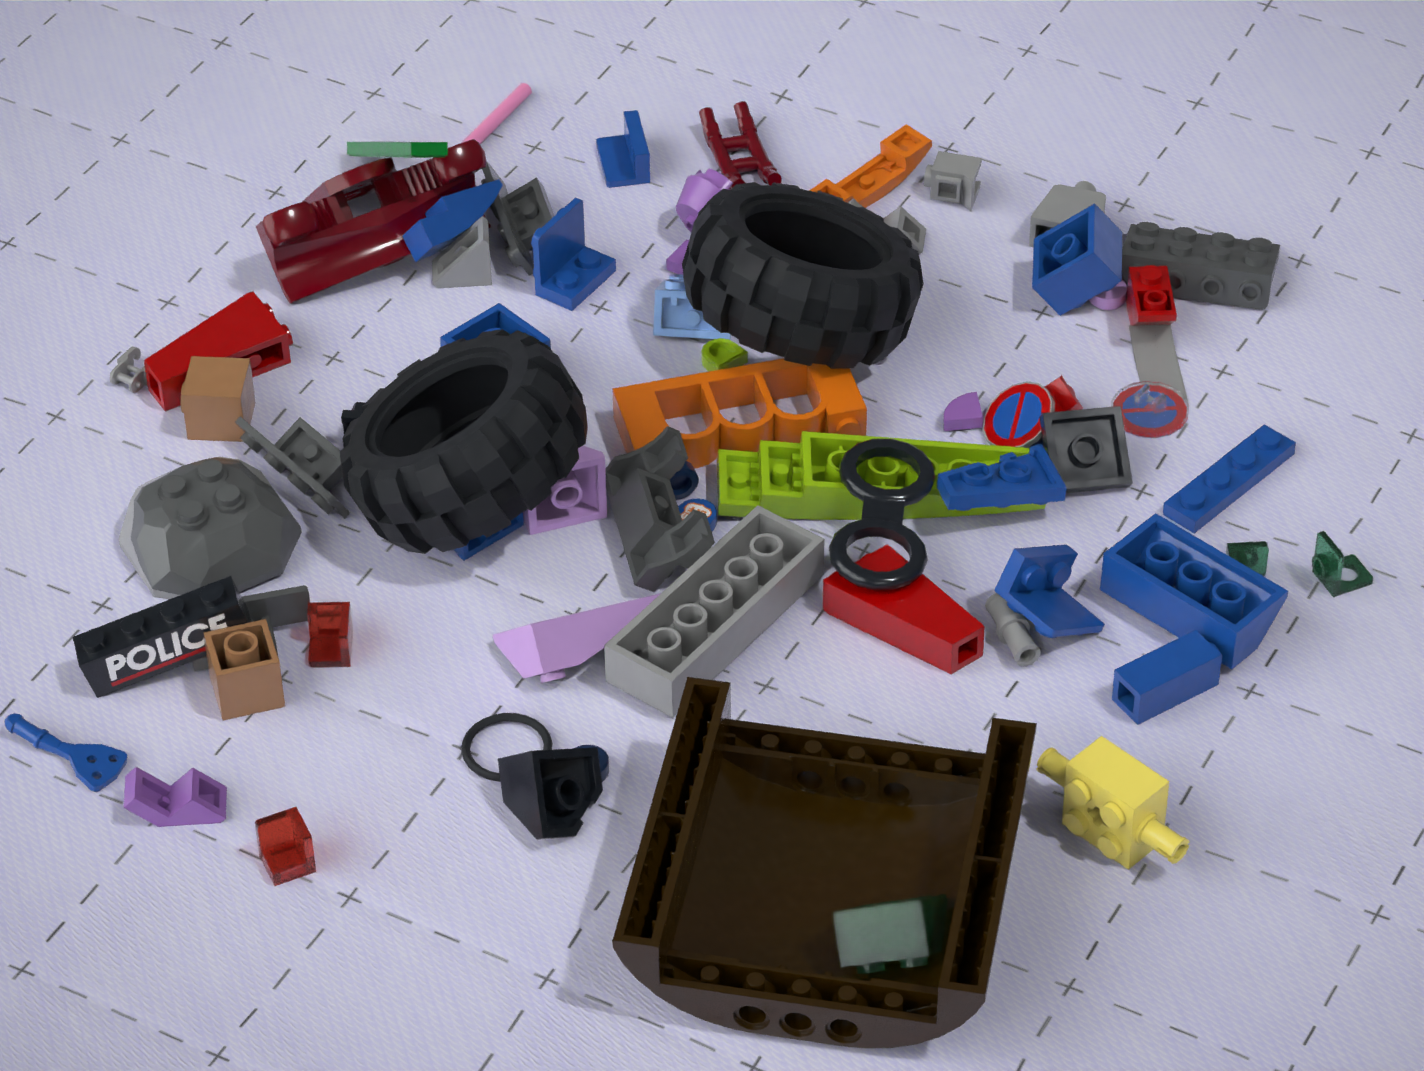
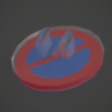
[1111,381,1189,438]

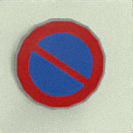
[982,381,1055,448]

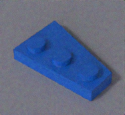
[937,443,1067,511]

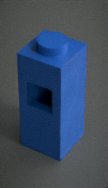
[1112,630,1222,725]

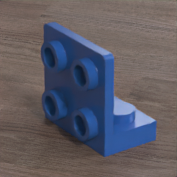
[531,197,616,311]
[994,544,1105,638]

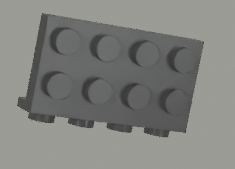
[1122,222,1280,310]

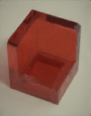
[307,602,353,668]
[255,807,316,886]

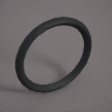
[461,713,553,782]

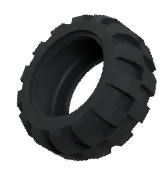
[682,182,924,369]
[339,329,588,554]

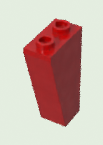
[144,291,293,411]
[823,544,985,674]

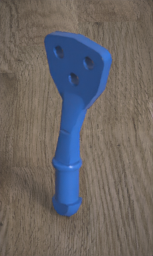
[4,713,128,792]

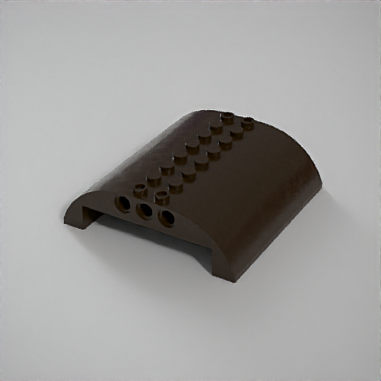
[612,677,1037,1048]

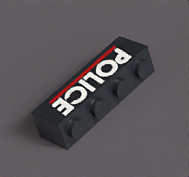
[73,576,251,698]

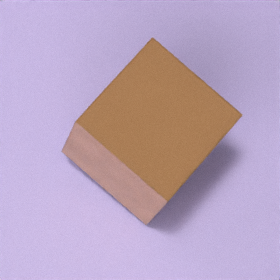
[181,356,256,442]
[203,619,285,721]

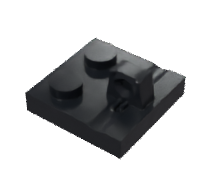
[1040,406,1133,493]

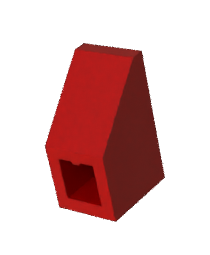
[1126,265,1177,326]

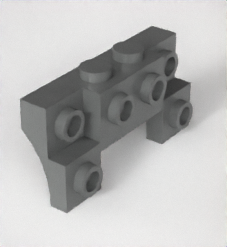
[605,426,715,592]

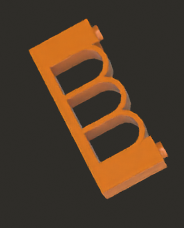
[612,358,867,468]

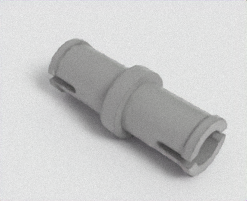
[985,593,1041,666]

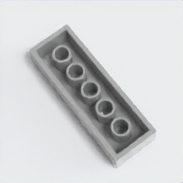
[604,505,824,718]

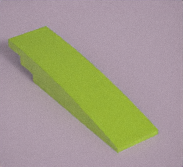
[717,431,1046,520]

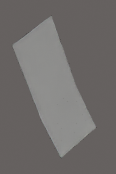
[1129,324,1188,404]

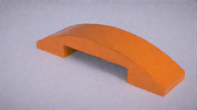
[809,124,932,208]

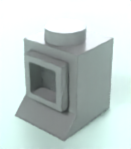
[924,151,982,212]

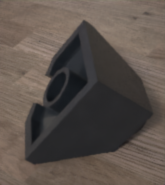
[498,747,603,840]

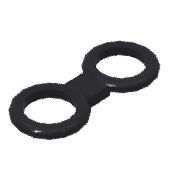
[829,439,936,590]

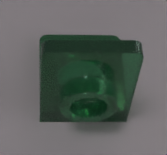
[1312,531,1374,597]

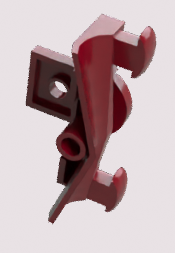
[256,139,491,304]

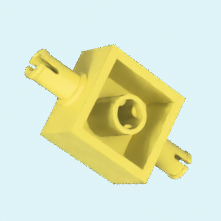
[1036,736,1190,870]

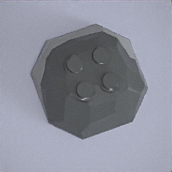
[119,457,302,599]

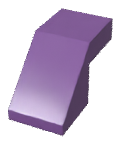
[124,767,227,827]

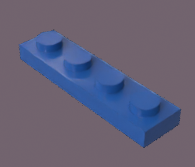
[1163,424,1296,534]

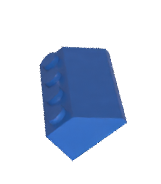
[1100,513,1288,670]

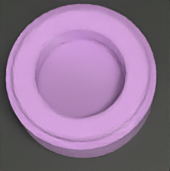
[1089,280,1127,310]

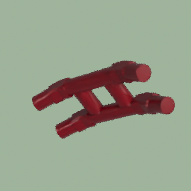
[699,101,782,190]

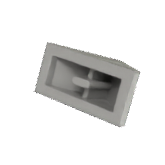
[432,216,492,288]

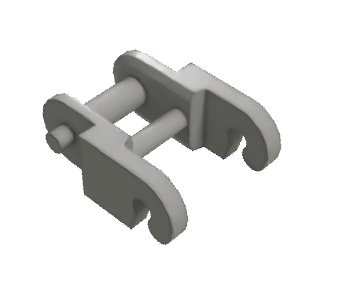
[110,346,148,393]

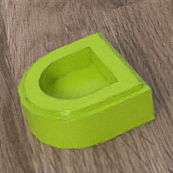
[701,338,748,371]

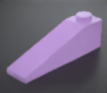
[493,593,661,683]

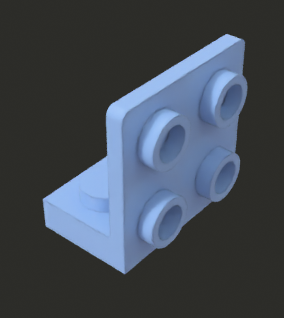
[653,274,731,340]

